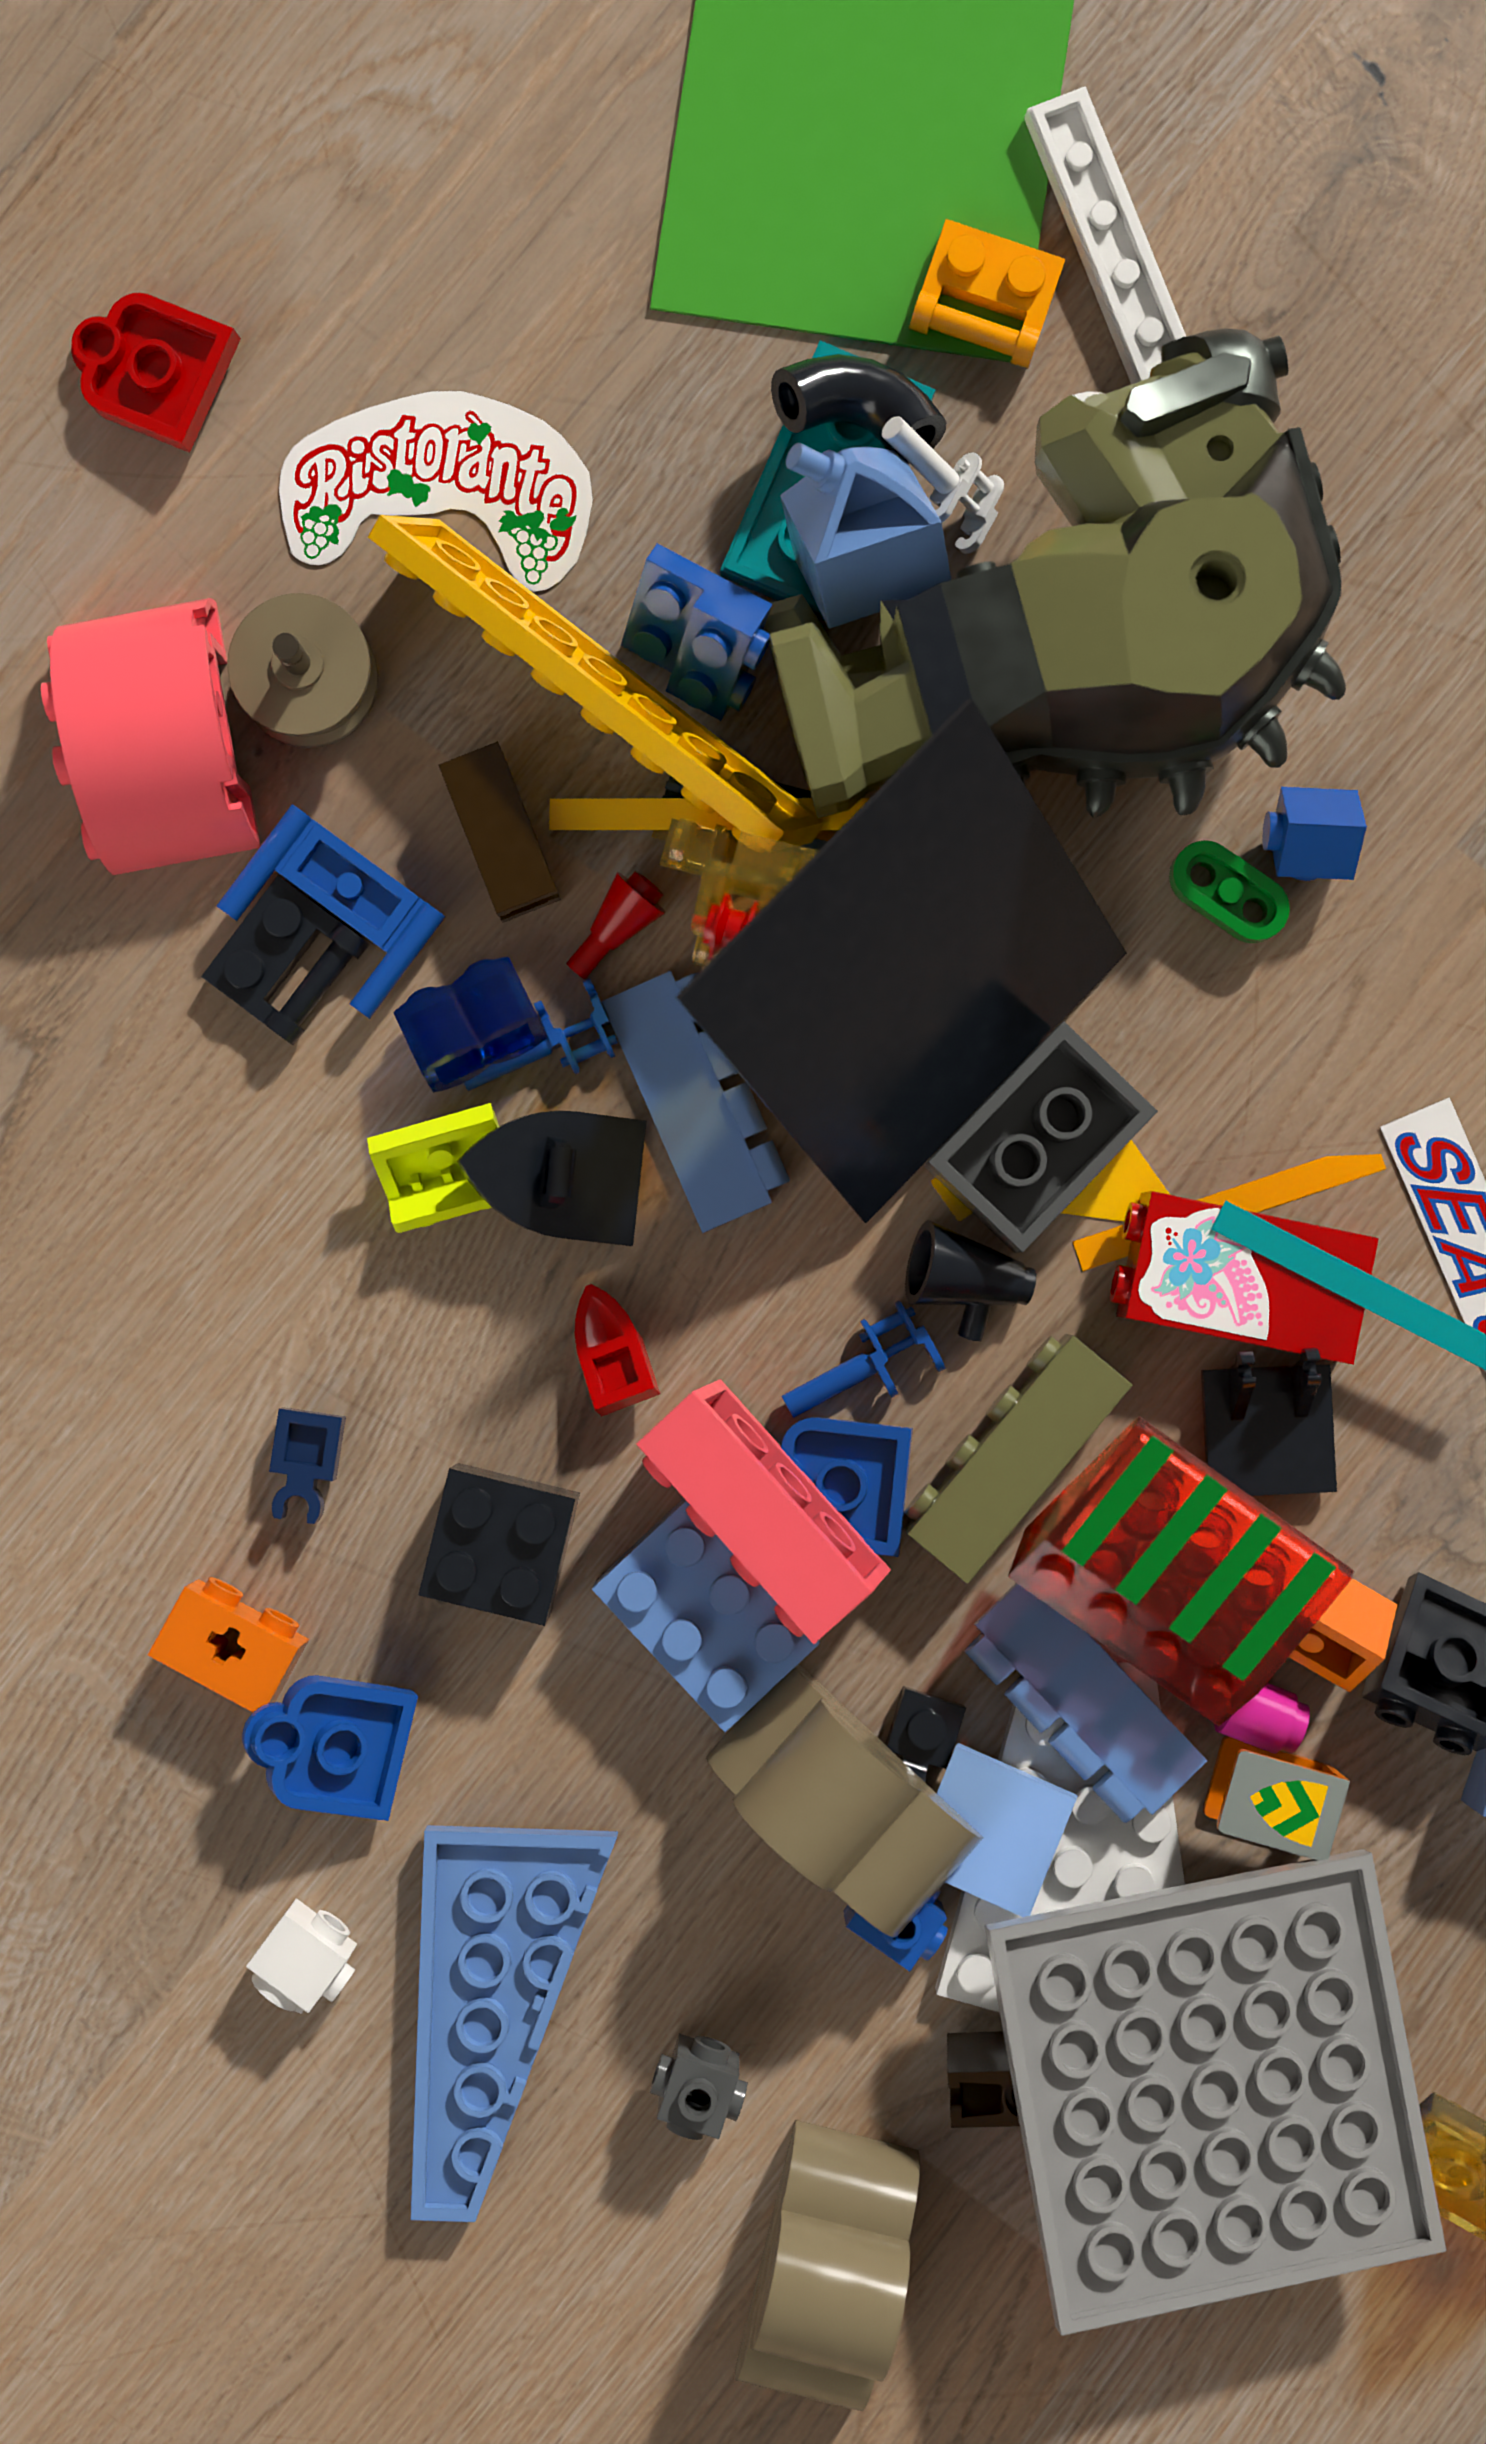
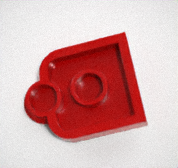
[71,293,241,453]

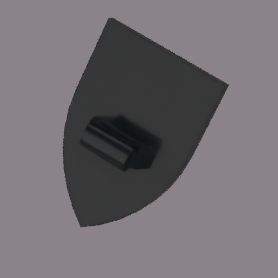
[456,1110,647,1246]

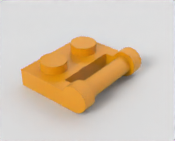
[909,219,1065,369]

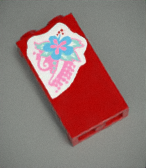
[1110,1191,1379,1365]

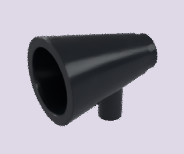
[905,1220,1036,1341]

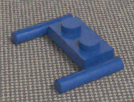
[216,804,445,1019]

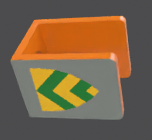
[1203,1736,1350,1861]

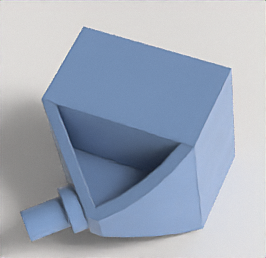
[780,443,951,629]

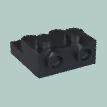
[1361,1572,1486,1755]

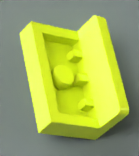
[367,1103,499,1233]

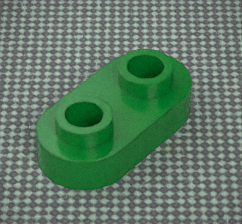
[1169,840,1290,943]

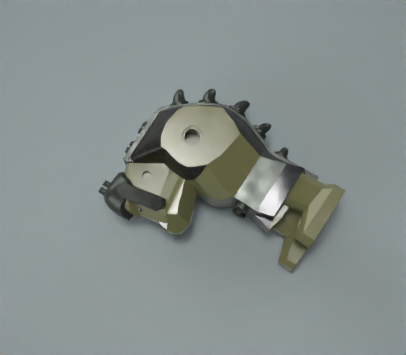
[764,328,1346,819]

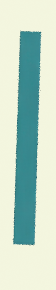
[1211,1200,1486,1370]

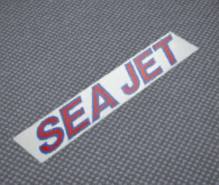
[1380,1097,1486,1371]

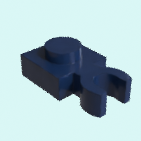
[269,1407,346,1524]

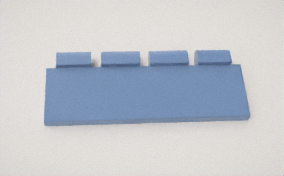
[601,971,790,1233]
[964,1571,1207,1823]

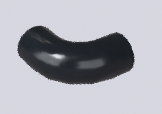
[771,354,947,464]

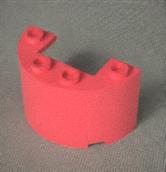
[41,598,261,875]

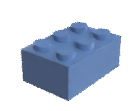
[592,1498,820,1732]

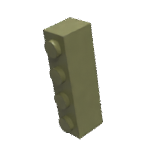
[904,1334,1133,1584]

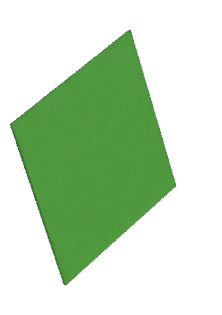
[650,0,1074,362]

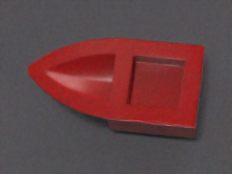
[574,1284,660,1417]

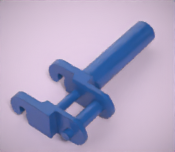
[458,978,618,1091]
[782,1300,946,1418]

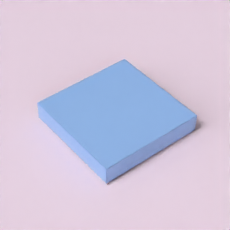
[937,1743,1078,1917]

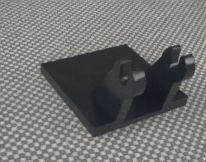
[1201,1348,1337,1497]

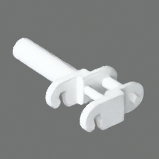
[882,416,1004,554]

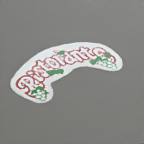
[279,391,593,592]

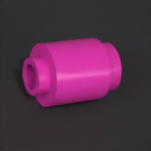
[1208,1674,1310,1754]

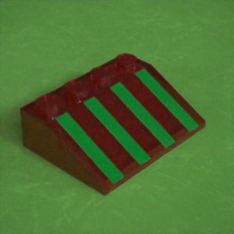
[1008,1416,1354,1727]

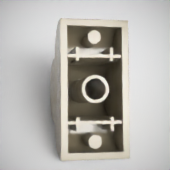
[706,1664,983,1937]
[735,2120,920,2411]

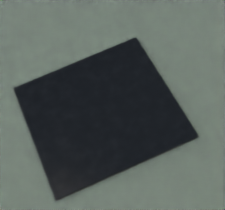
[676,698,1127,1223]

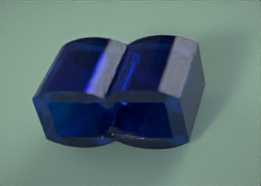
[393,956,548,1093]

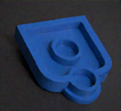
[780,1417,913,1557]
[242,1675,418,1821]

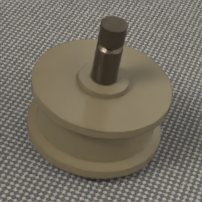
[227,593,379,748]

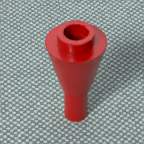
[566,870,666,979]

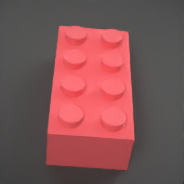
[636,1379,891,1644]

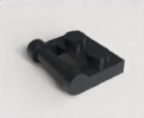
[201,875,370,1045]

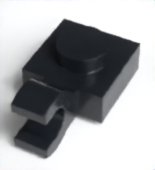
[885,1686,966,1782]

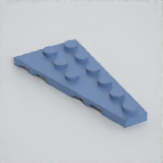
[411,1825,618,2222]

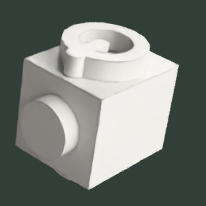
[246,1898,357,2014]

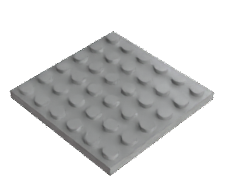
[984,1849,1446,2336]

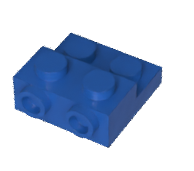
[620,543,773,721]

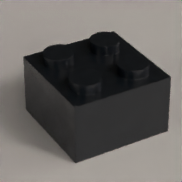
[418,1463,580,1626]

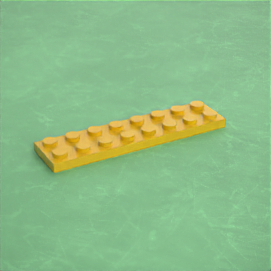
[368,515,826,854]

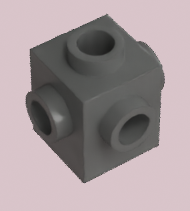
[650,2033,748,2140]

